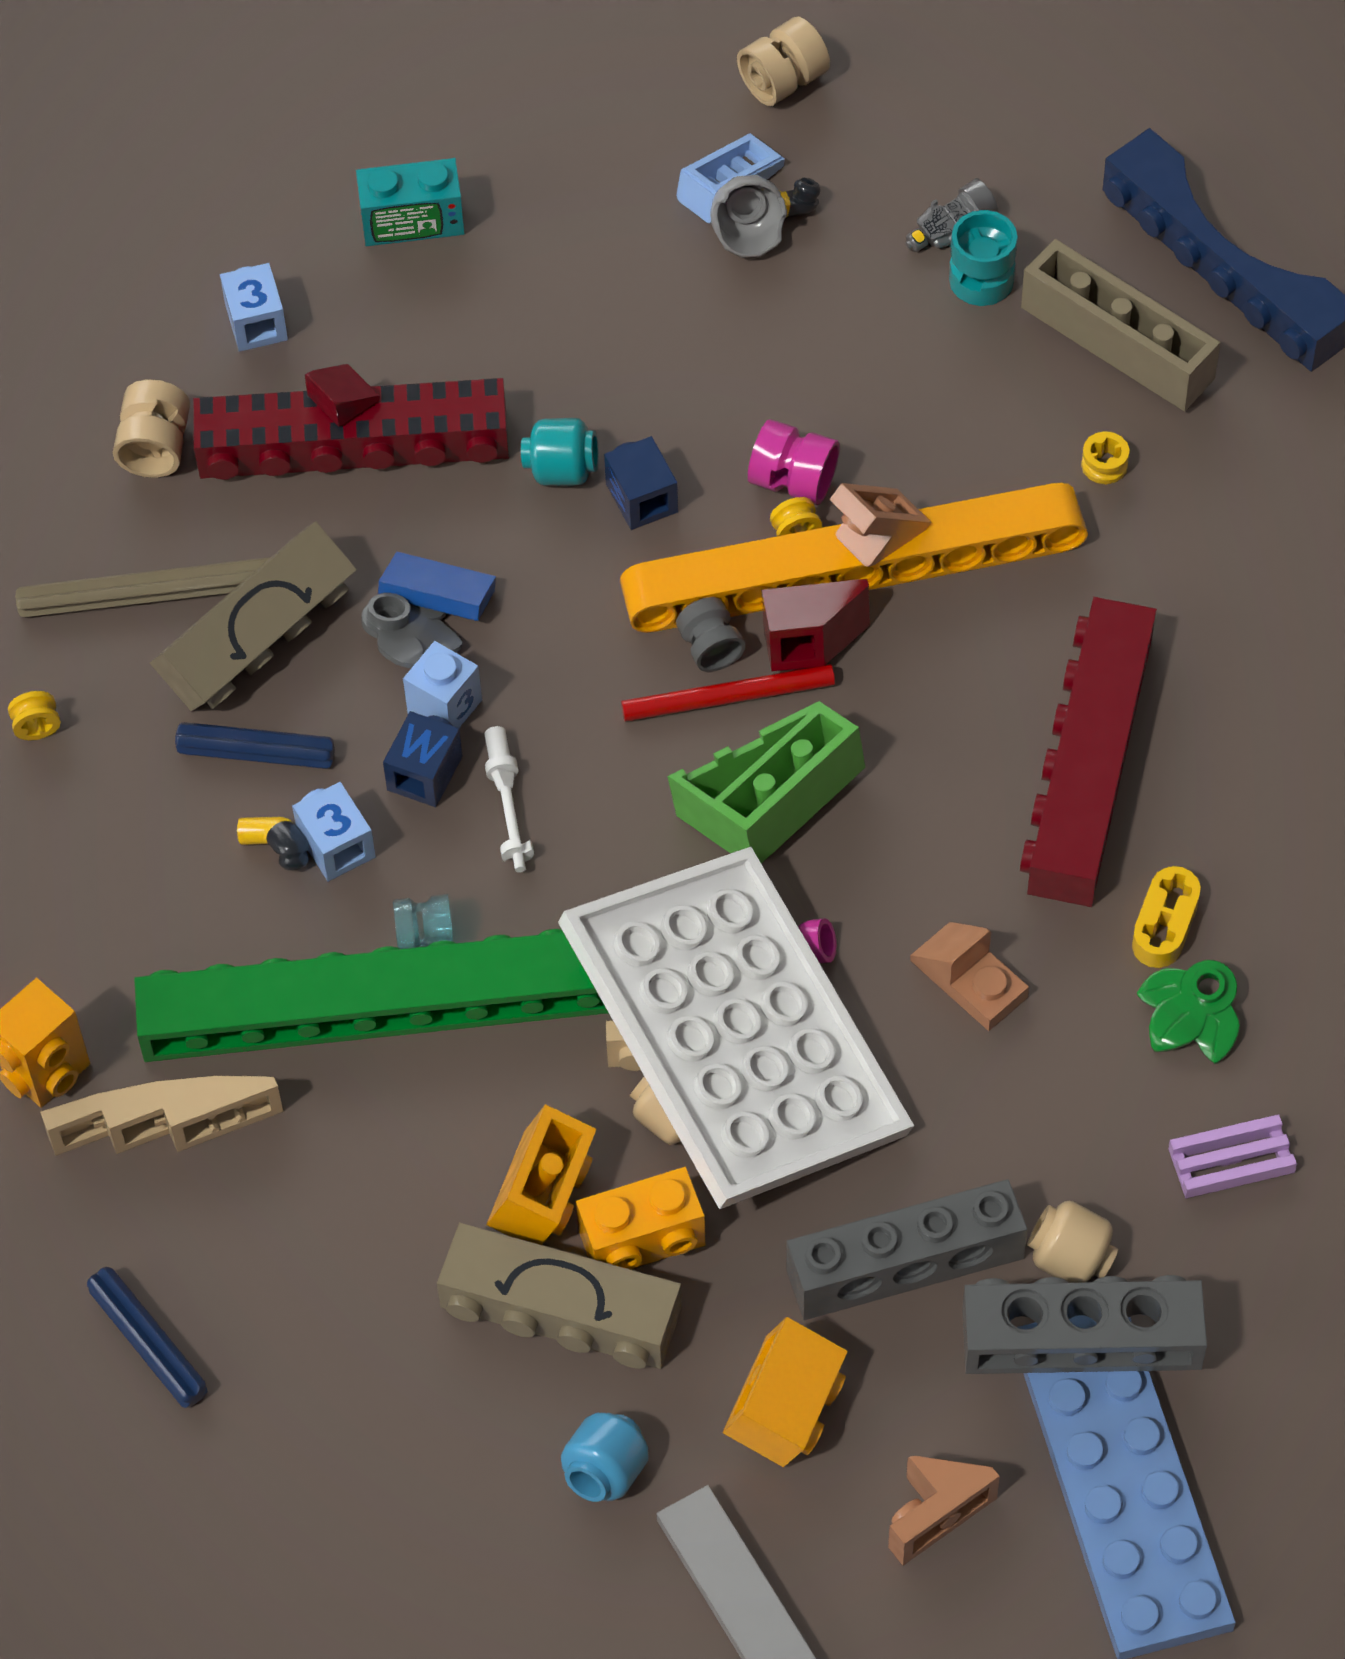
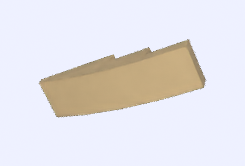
[40,1076,283,1156]

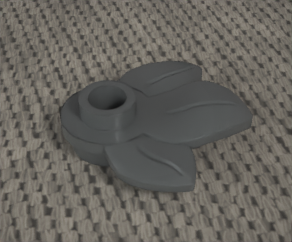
[361,593,463,668]

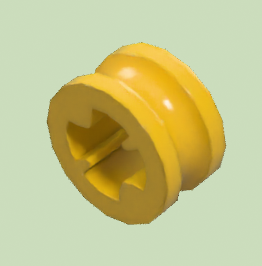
[1081,431,1130,484]
[770,497,822,536]
[8,691,61,741]

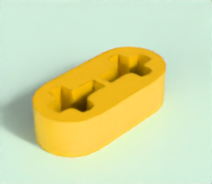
[1132,866,1201,968]

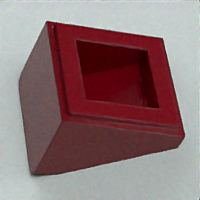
[305,364,380,427]

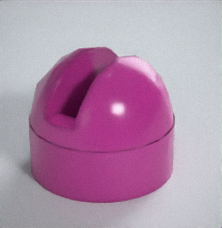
[798,918,837,963]

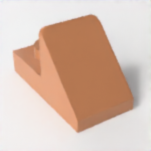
[830,483,931,567]
[910,922,1029,1031]
[888,1456,1000,1566]

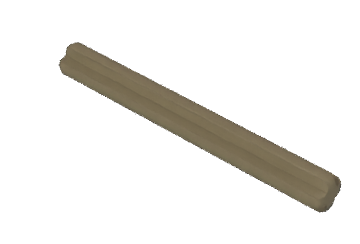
[15,557,270,617]

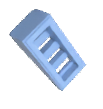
[676,133,785,223]

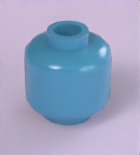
[561,1413,649,1502]

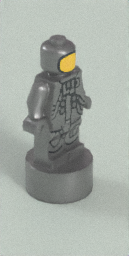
[905,178,998,252]

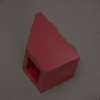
[762,579,870,672]

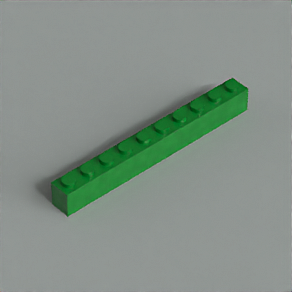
[134,929,609,1062]

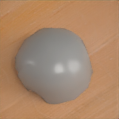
[710,175,787,258]

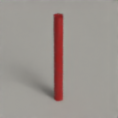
[621,664,835,722]

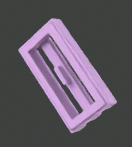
[1168,1114,1297,1199]

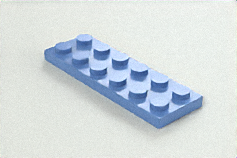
[1017,1315,1236,1659]

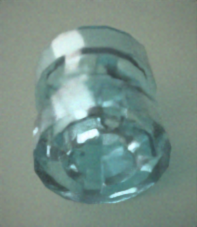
[393,894,454,949]

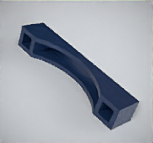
[1102,128,1345,372]

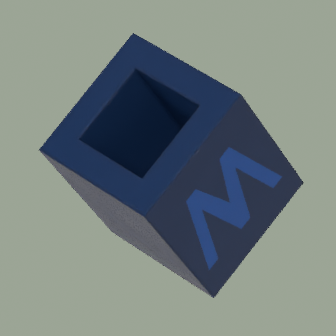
[604,436,678,530]
[383,711,463,808]

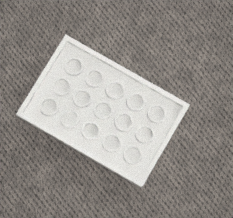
[558,847,914,1209]

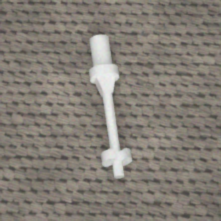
[484,726,534,872]

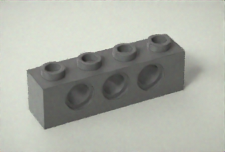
[786,1179,1027,1320]
[962,1275,1207,1374]

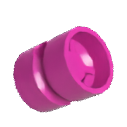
[748,419,840,505]

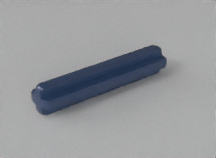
[175,722,335,768]
[87,1267,208,1408]

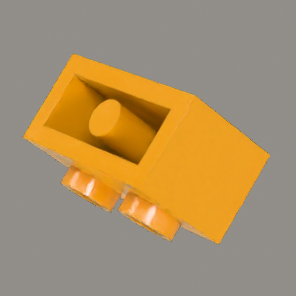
[0,977,90,1108]
[486,1104,596,1245]
[576,1166,705,1270]
[722,1317,848,1467]

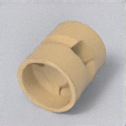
[737,16,830,106]
[113,379,191,478]

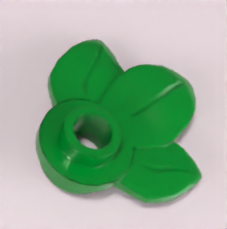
[1137,960,1240,1064]

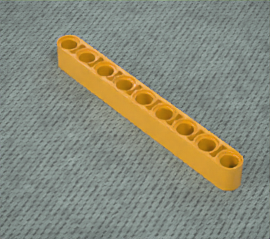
[620,483,1088,633]

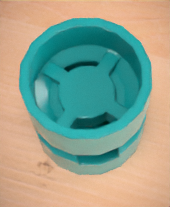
[949,210,1018,306]

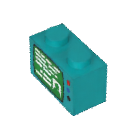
[356,158,465,247]

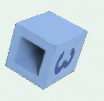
[220,263,288,352]
[403,641,482,728]
[292,782,376,882]

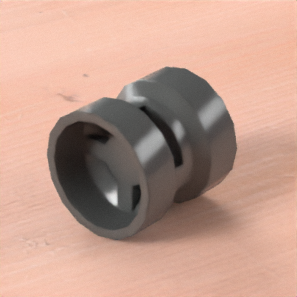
[676,597,745,672]

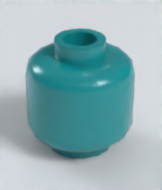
[521,418,599,486]

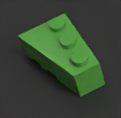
[667,701,866,864]

